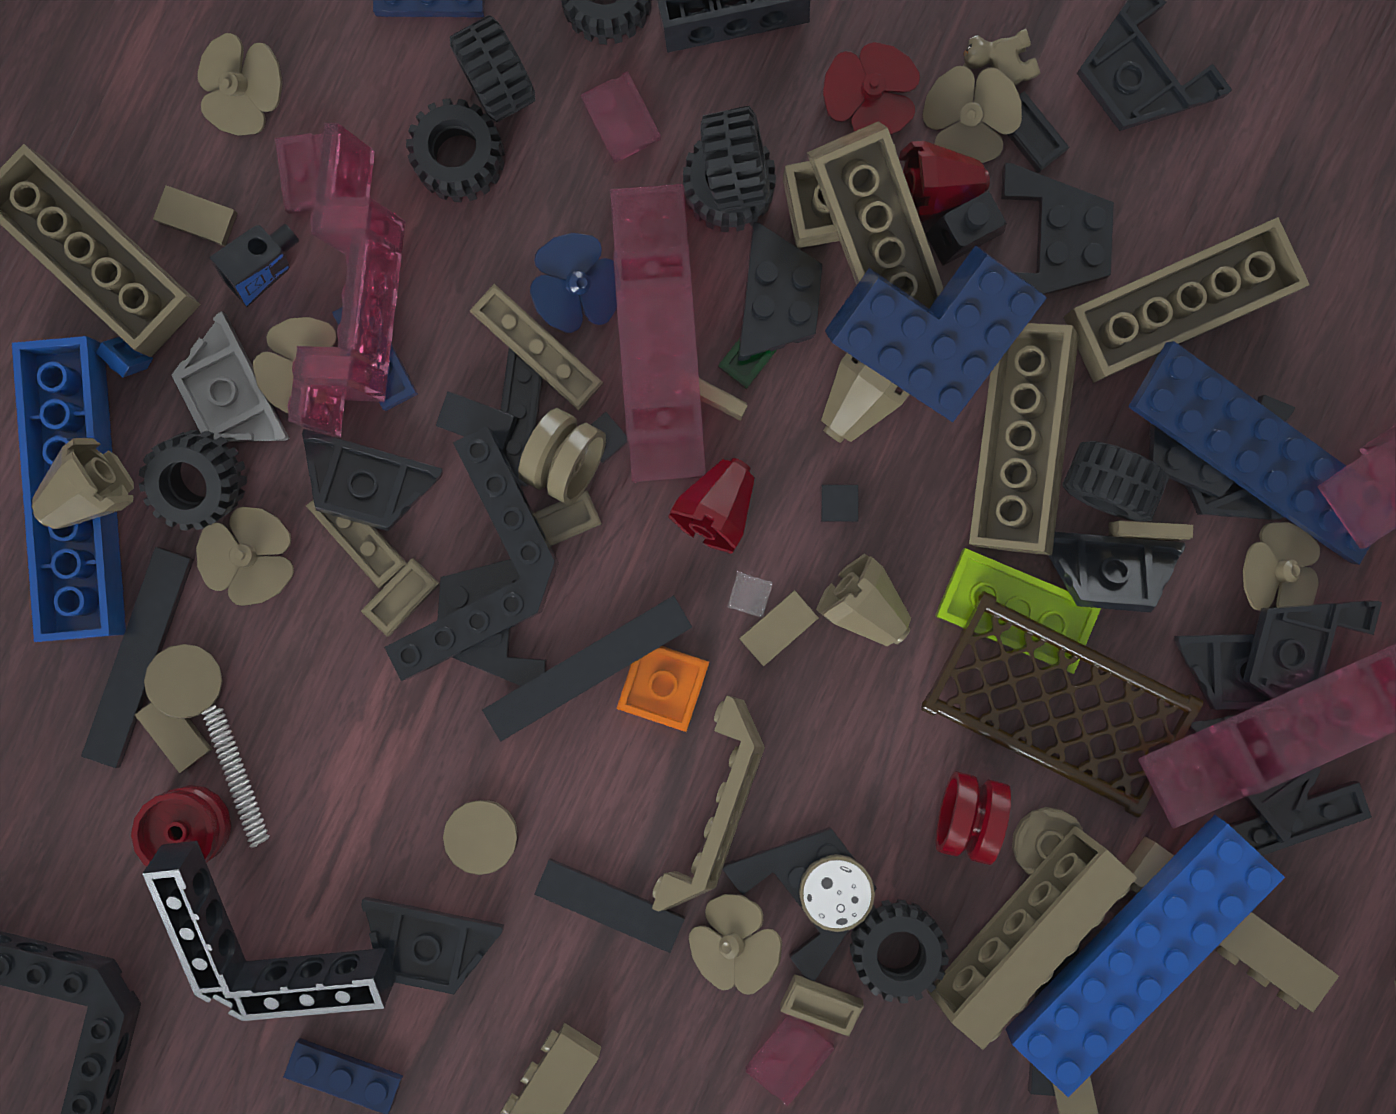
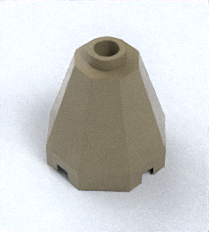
[821,353,909,443]
[32,438,134,529]
[816,554,911,646]

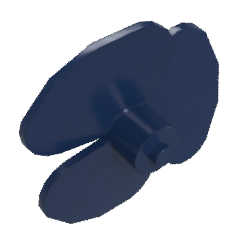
[530,233,622,333]

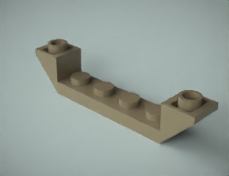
[652,696,765,912]

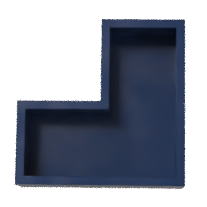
[825,245,1047,422]

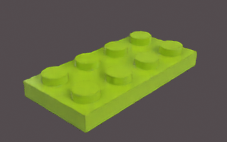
[935,548,1101,674]

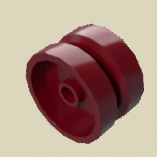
[935,771,1011,865]
[131,785,231,866]

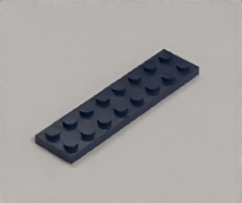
[1128,341,1396,565]

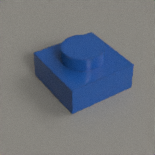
[96,336,153,377]

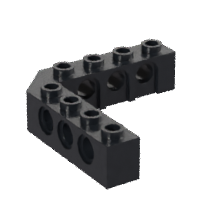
[384,426,559,681]
[142,841,396,1021]
[0,931,141,1114]

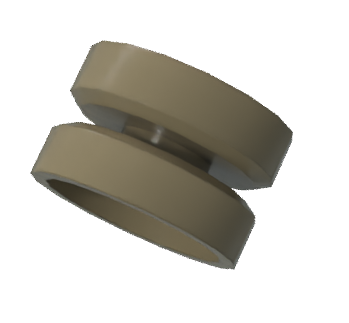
[518,408,606,505]

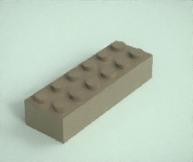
[807,121,944,308]
[0,144,201,357]
[1063,217,1310,383]
[969,323,1079,555]
[927,826,1137,1050]

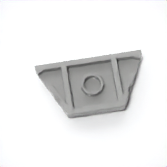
[171,312,290,442]

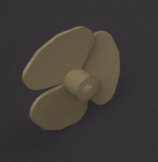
[198,33,283,136]
[923,66,1022,163]
[253,317,355,414]
[196,507,294,606]
[1243,522,1320,611]
[689,894,782,995]

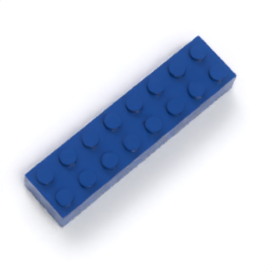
[12,336,126,642]
[1005,815,1285,1097]

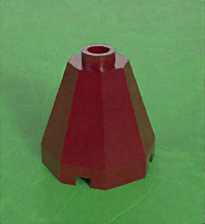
[899,141,990,223]
[668,458,755,554]

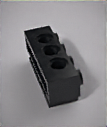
[657,0,810,53]

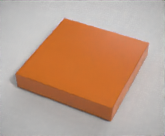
[616,646,709,732]

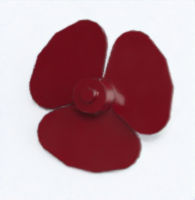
[823,42,920,135]

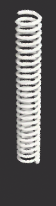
[201,705,270,848]

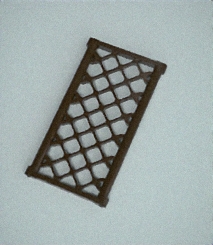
[921,591,1203,818]

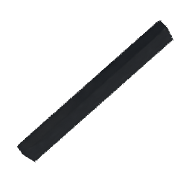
[81,547,194,768]
[482,595,692,742]

